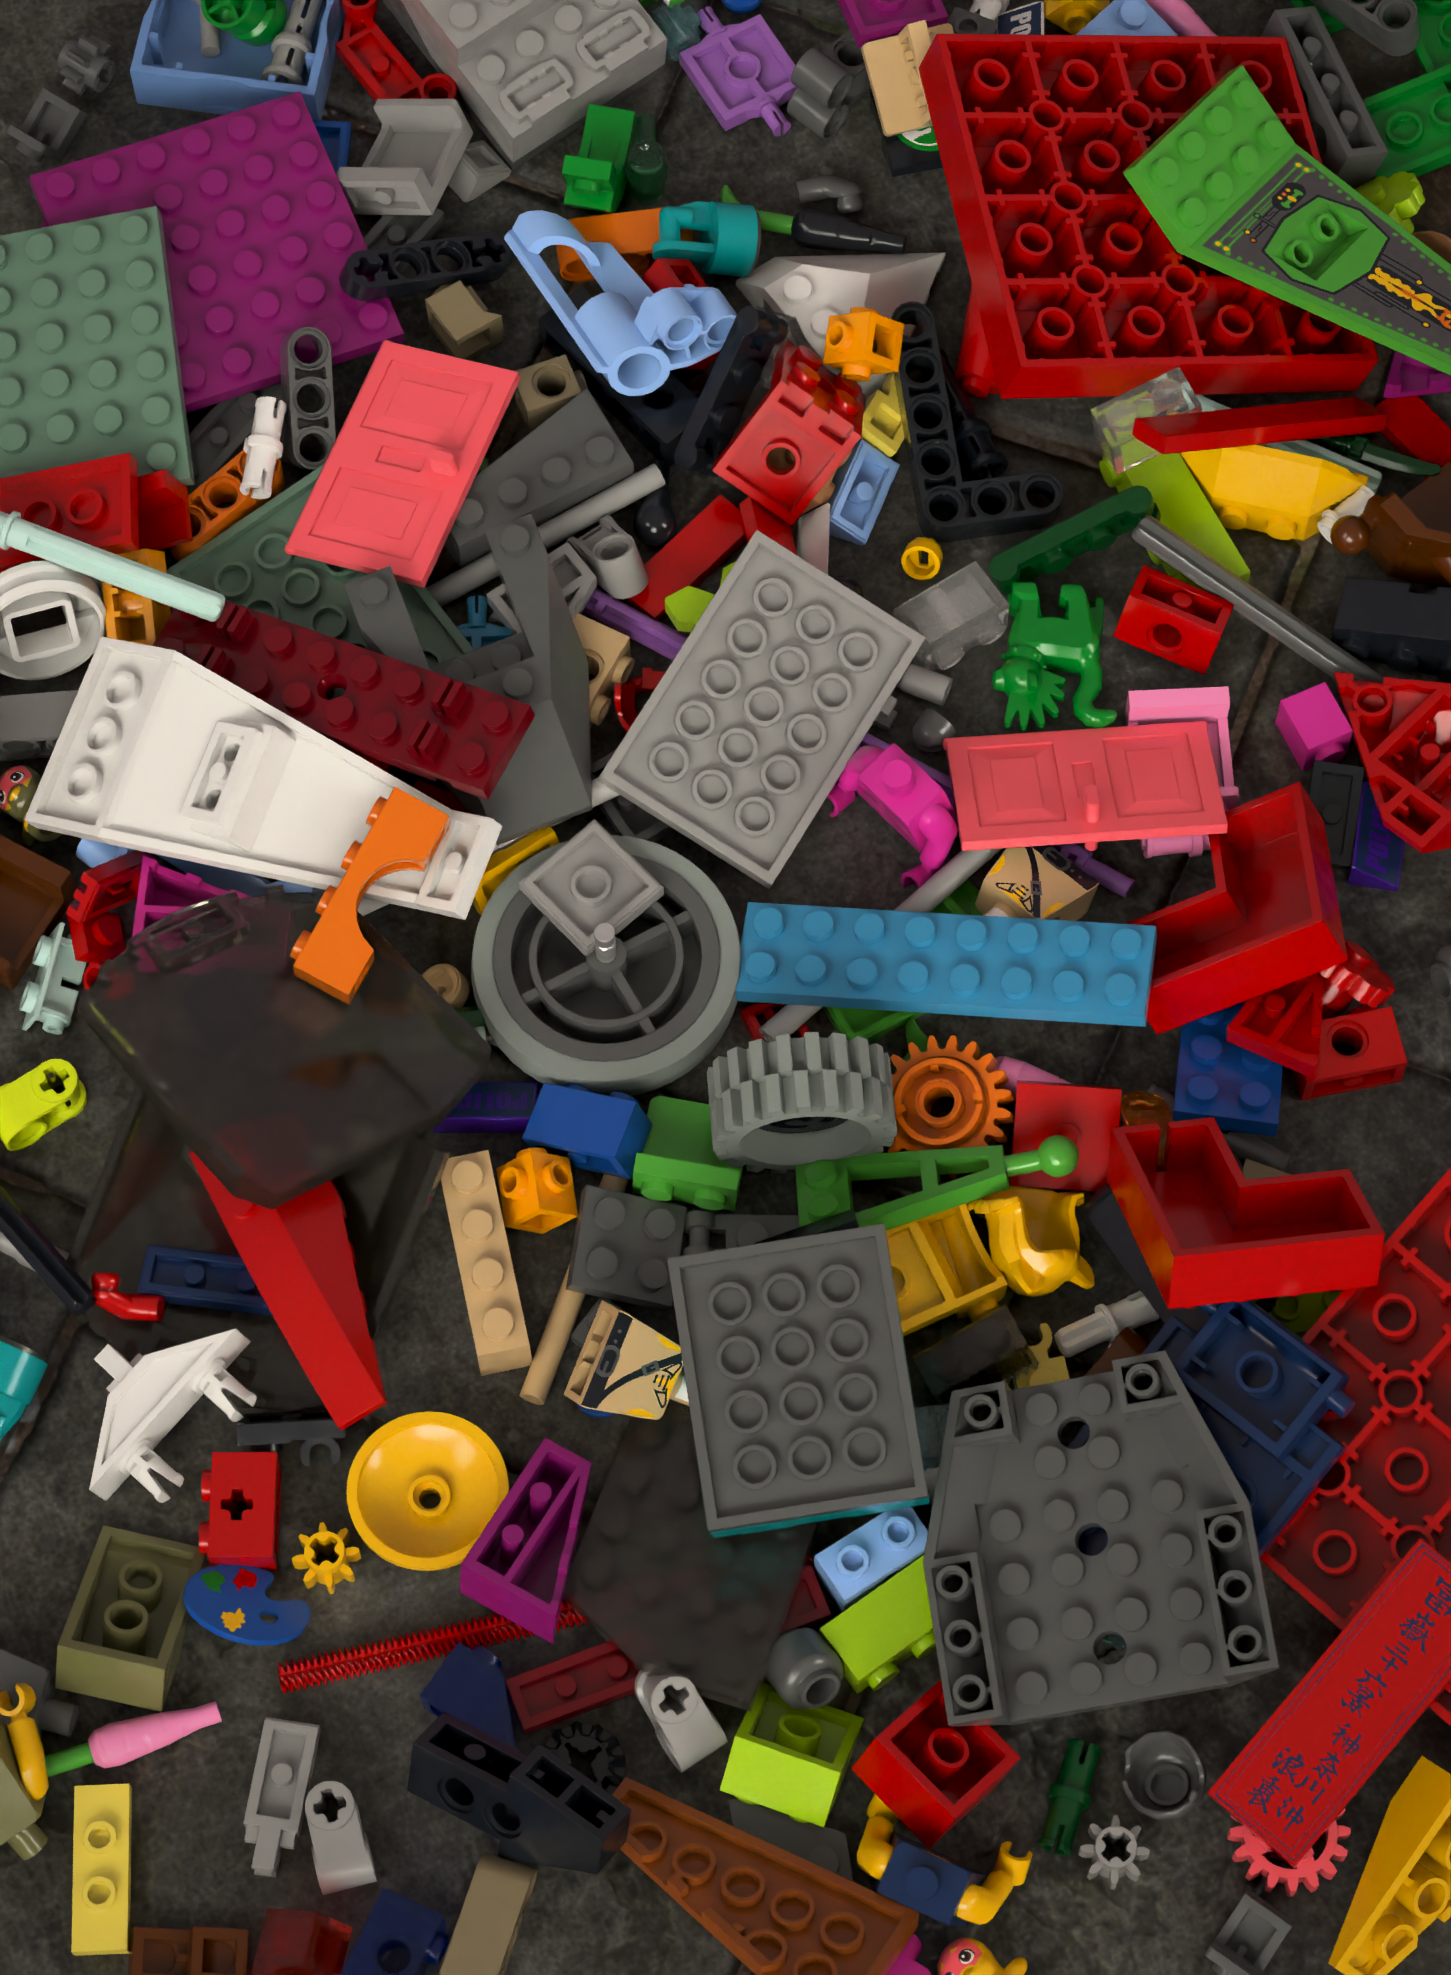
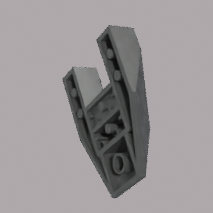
[343,513,593,845]

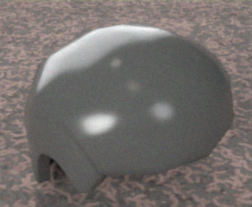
[1122,1729,1207,1821]

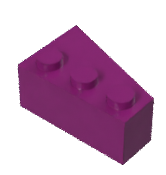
[459,1438,592,1644]

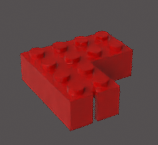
[1126,781,1348,1035]
[1107,1117,1385,1309]

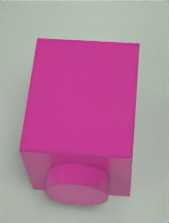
[1275,682,1353,772]

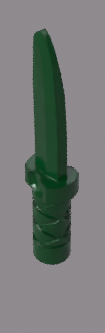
[1306,435,1441,476]

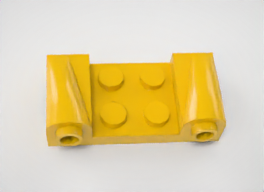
[886,1203,1008,1337]

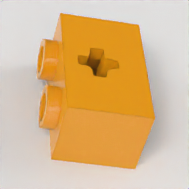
[102,548,171,646]

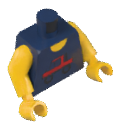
[857,1794,1033,1928]

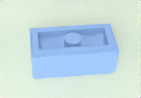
[827,439,900,546]

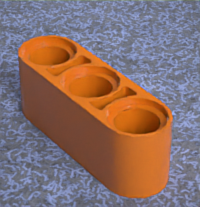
[556,207,695,282]
[169,450,286,562]

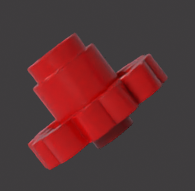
[1315,940,1396,1018]

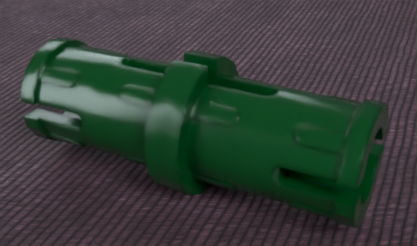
[1037,1739,1102,1856]

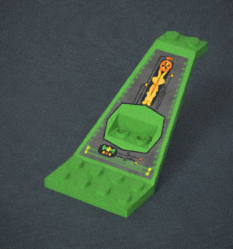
[1122,65,1451,376]

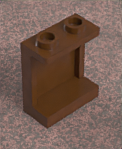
[0,835,77,990]

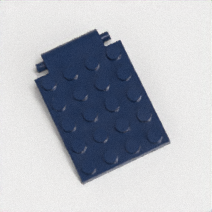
[1067,1300,1356,1557]

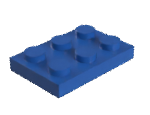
[1172,1000,1283,1137]

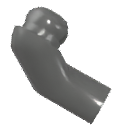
[794,174,863,213]

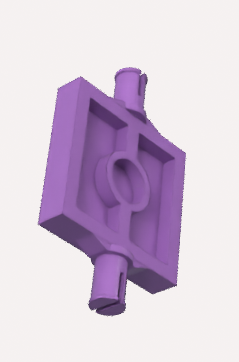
[679,7,798,136]

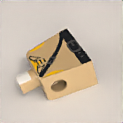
[975,845,1099,921]
[563,1300,689,1420]

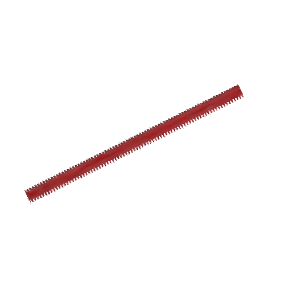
[278,1541,814,1694]

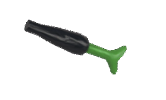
[720,185,907,254]

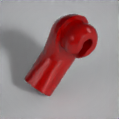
[91,1272,165,1322]

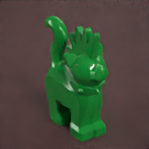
[991,582,1117,731]

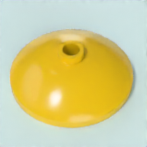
[346,1411,509,1571]

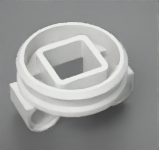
[0,560,107,680]

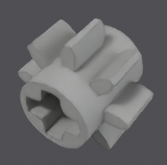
[1079,1815,1150,1890]

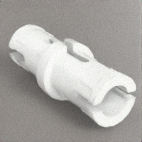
[239,396,287,499]

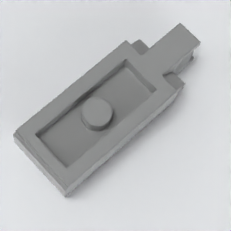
[243,1717,321,1878]

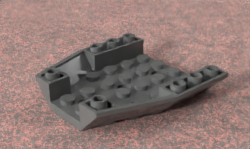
[923,1350,1280,1727]

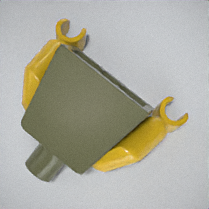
[0,1683,49,1861]

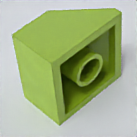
[720,1682,865,1827]

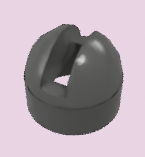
[912,709,956,753]

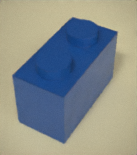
[522,1083,653,1180]

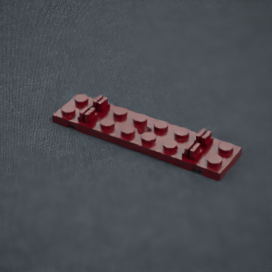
[153,600,535,800]

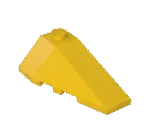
[1328,1756,1451,1975]

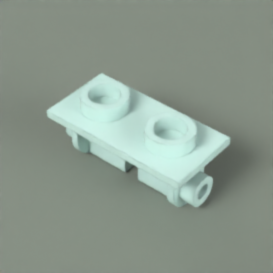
[19,922,87,1035]

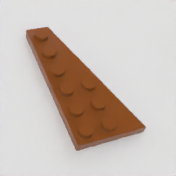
[612,1777,919,1975]

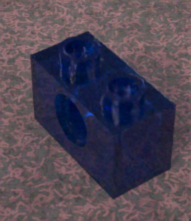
[341,1888,451,1975]

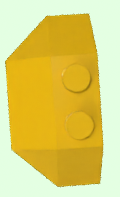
[1179,445,1368,541]

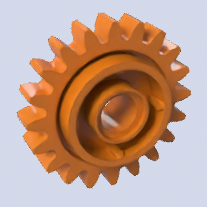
[887,1035,1015,1179]

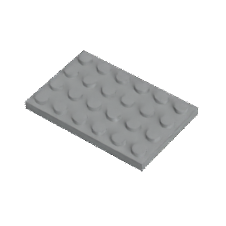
[598,530,926,889]

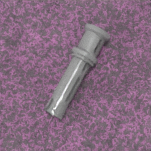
[261,0,323,85]

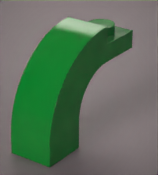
[562,104,639,213]

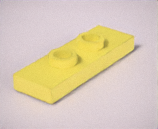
[71,1783,132,1956]

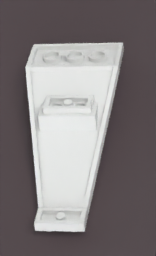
[24,636,502,920]

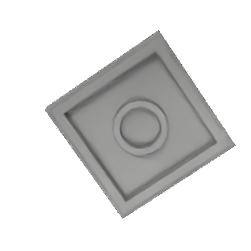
[518,819,664,956]

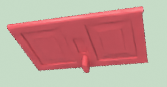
[284,340,520,588]
[942,721,1228,851]

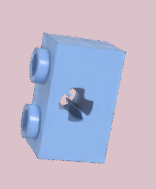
[814,1507,928,1613]

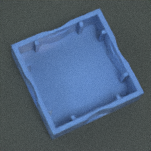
[130,0,345,120]

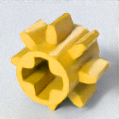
[292,1522,361,1594]

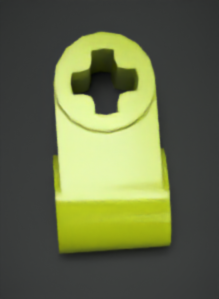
[0,1059,87,1151]

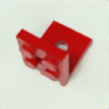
[712,340,865,525]

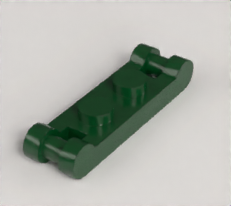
[989,485,1161,597]

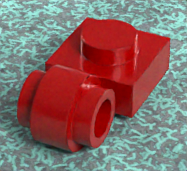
[67,912,135,1003]

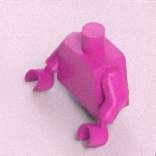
[827,743,958,888]

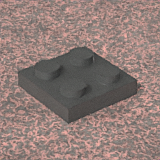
[566,1185,687,1312]

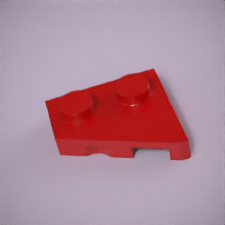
[1226,974,1324,1079]

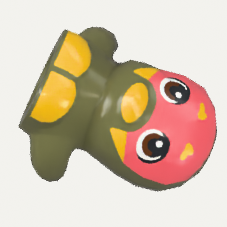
[0,765,62,846]

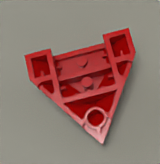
[1334,672,1451,854]

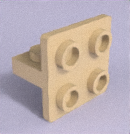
[861,20,954,137]

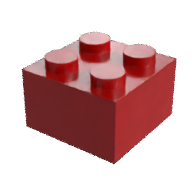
[851,1680,1021,1849]

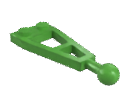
[795,1135,1079,1230]

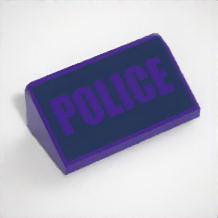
[1347,780,1404,891]
[431,1082,538,1133]

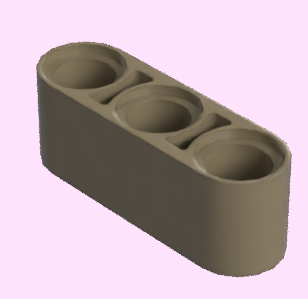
[439,1852,537,1975]

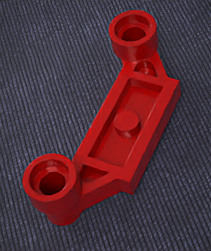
[335,0,458,102]

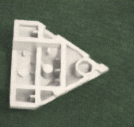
[736,252,946,404]

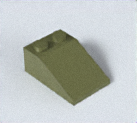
[55,1525,207,1712]

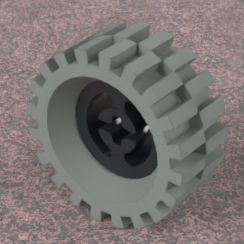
[707,1032,897,1174]

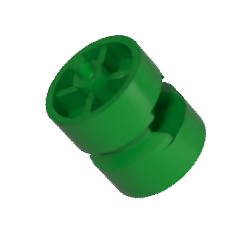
[201,0,287,46]

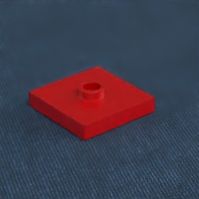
[1009,1080,1122,1192]

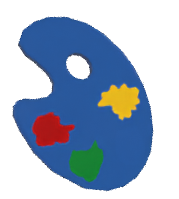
[183,1564,311,1646]

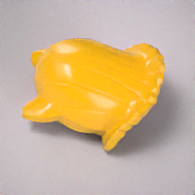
[966,1186,1094,1297]

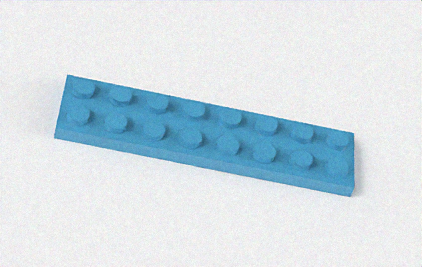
[735,902,1157,1027]

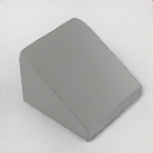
[448,140,511,202]

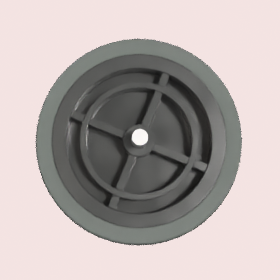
[471,835,741,1096]

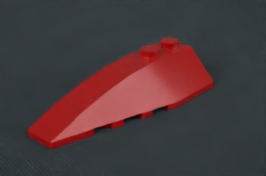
[188,1116,387,1431]

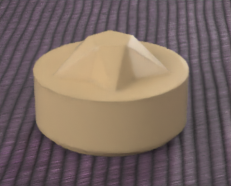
[415,963,469,1012]

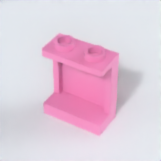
[1124,686,1239,811]

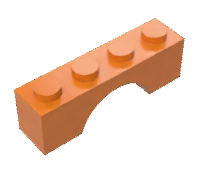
[290,787,450,1005]

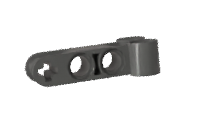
[787,29,871,140]

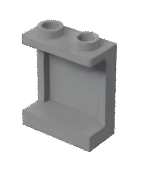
[336,99,473,215]

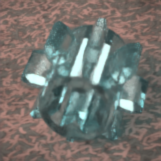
[649,3,702,61]

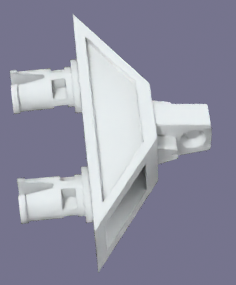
[89,1328,257,1503]

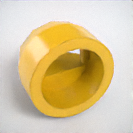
[901,537,943,580]

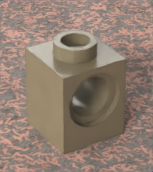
[513,354,588,434]

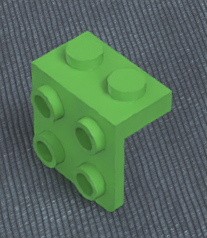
[632,1096,744,1211]

